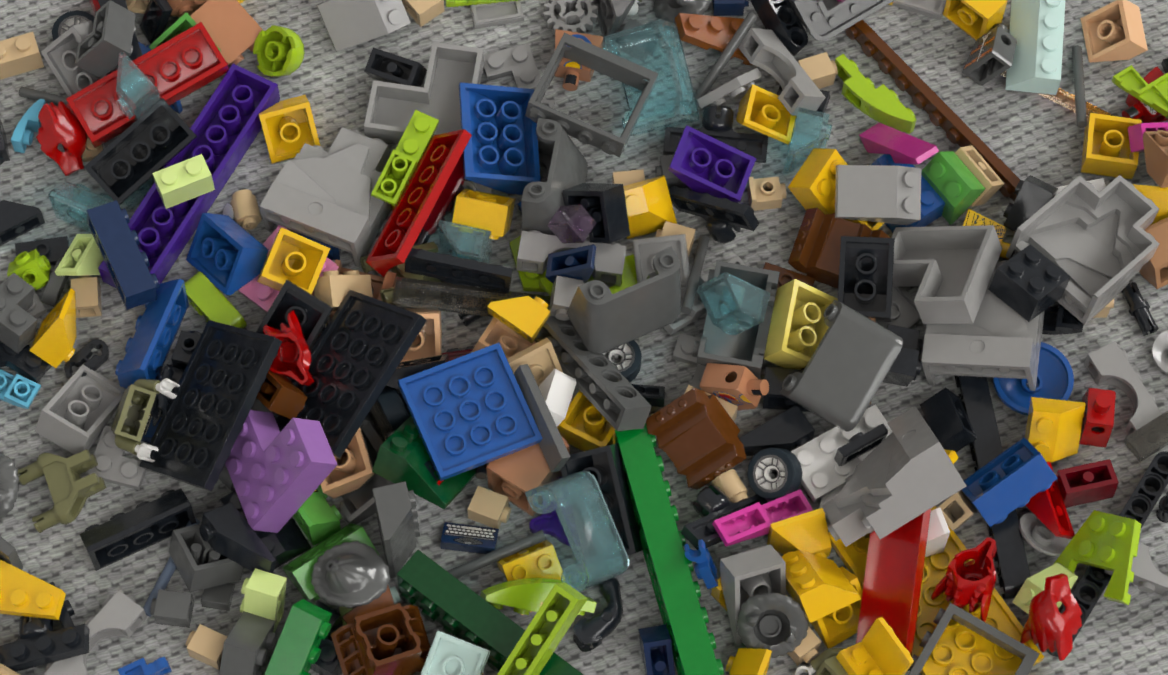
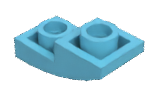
[11,99,46,153]
[0,369,41,409]

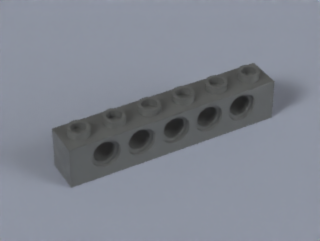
[534,316,652,431]

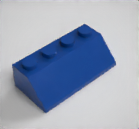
[115,279,189,388]

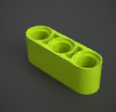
[184,271,247,329]

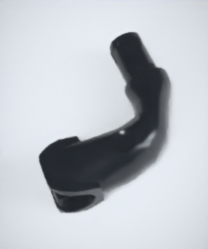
[573,562,623,652]

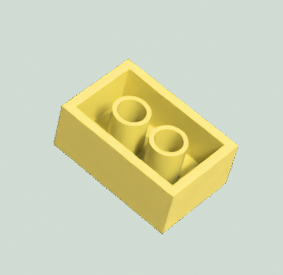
[764,279,838,369]

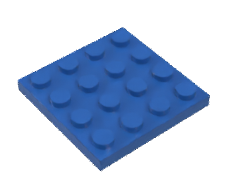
[398,342,543,481]

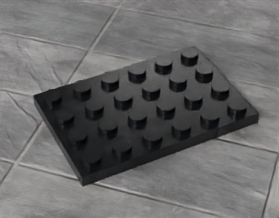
[271,290,427,459]
[139,320,282,492]

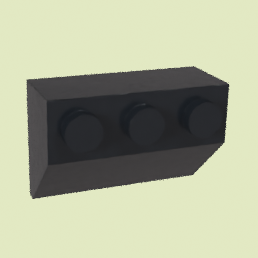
[220,490,311,570]

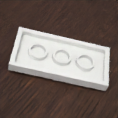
[791,404,892,502]

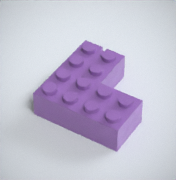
[225,410,338,533]

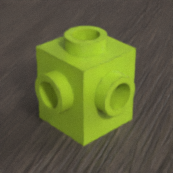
[7,249,51,290]

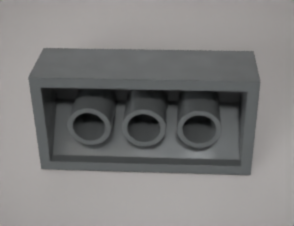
[373,481,420,579]

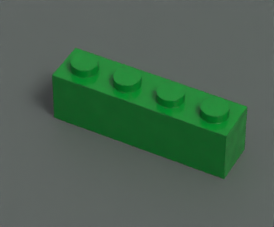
[264,599,332,675]

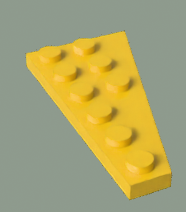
[0,560,66,620]

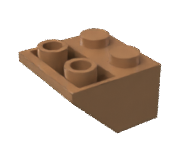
[1143,130,1168,188]
[1139,217,1168,289]

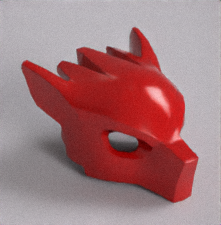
[36,101,87,176]
[263,310,314,386]
[931,537,997,622]
[1020,573,1082,661]

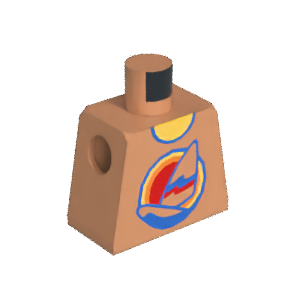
[555,29,603,91]
[699,363,769,411]

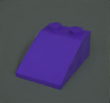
[668,125,756,203]

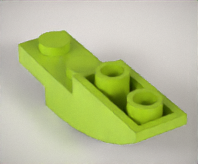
[835,54,917,134]
[371,110,439,206]
[480,578,597,616]

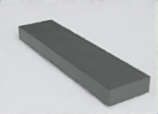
[514,364,570,472]

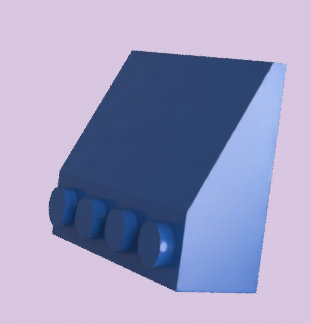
[459,82,541,195]

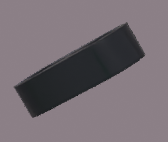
[64,339,109,379]

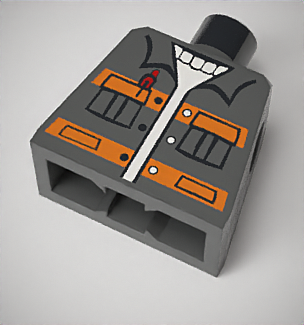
[962,24,1017,86]

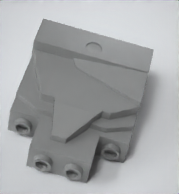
[259,127,391,268]
[1006,175,1160,325]
[921,261,1045,391]
[822,406,966,547]

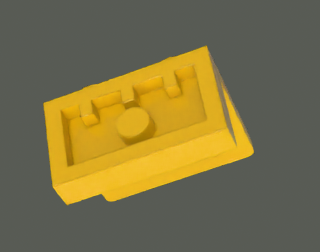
[497,540,566,615]
[836,617,914,675]

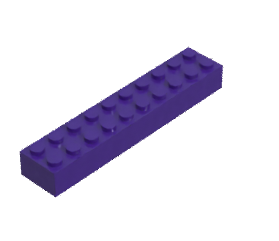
[98,64,280,288]

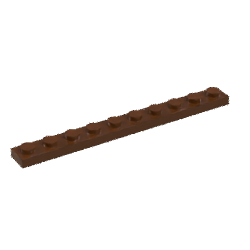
[845,20,1020,202]

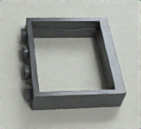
[525,32,659,157]
[908,602,1040,675]

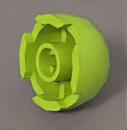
[253,25,305,77]

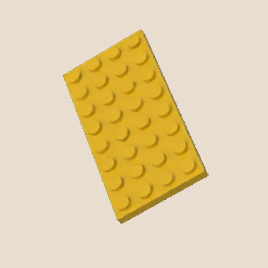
[829,506,1044,675]

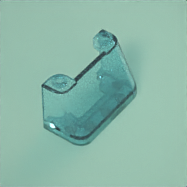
[603,19,699,136]
[525,471,629,592]

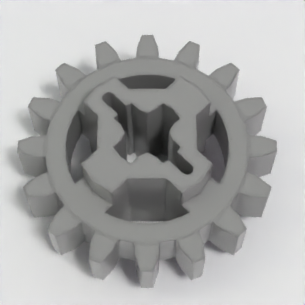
[544,0,598,35]

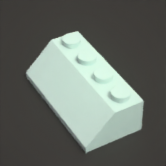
[1005,0,1065,95]

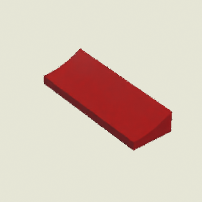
[66,22,229,148]
[366,129,472,277]
[856,509,931,657]

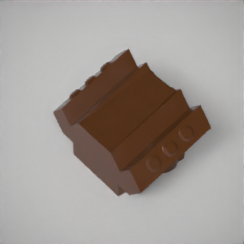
[788,208,890,289]
[646,388,746,490]
[331,603,431,675]

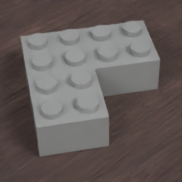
[364,42,484,144]
[891,225,1002,324]

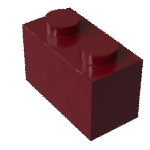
[1056,459,1119,508]

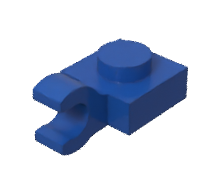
[684,539,718,589]
[118,657,172,675]

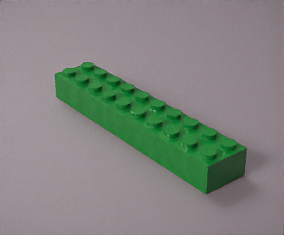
[614,423,724,675]

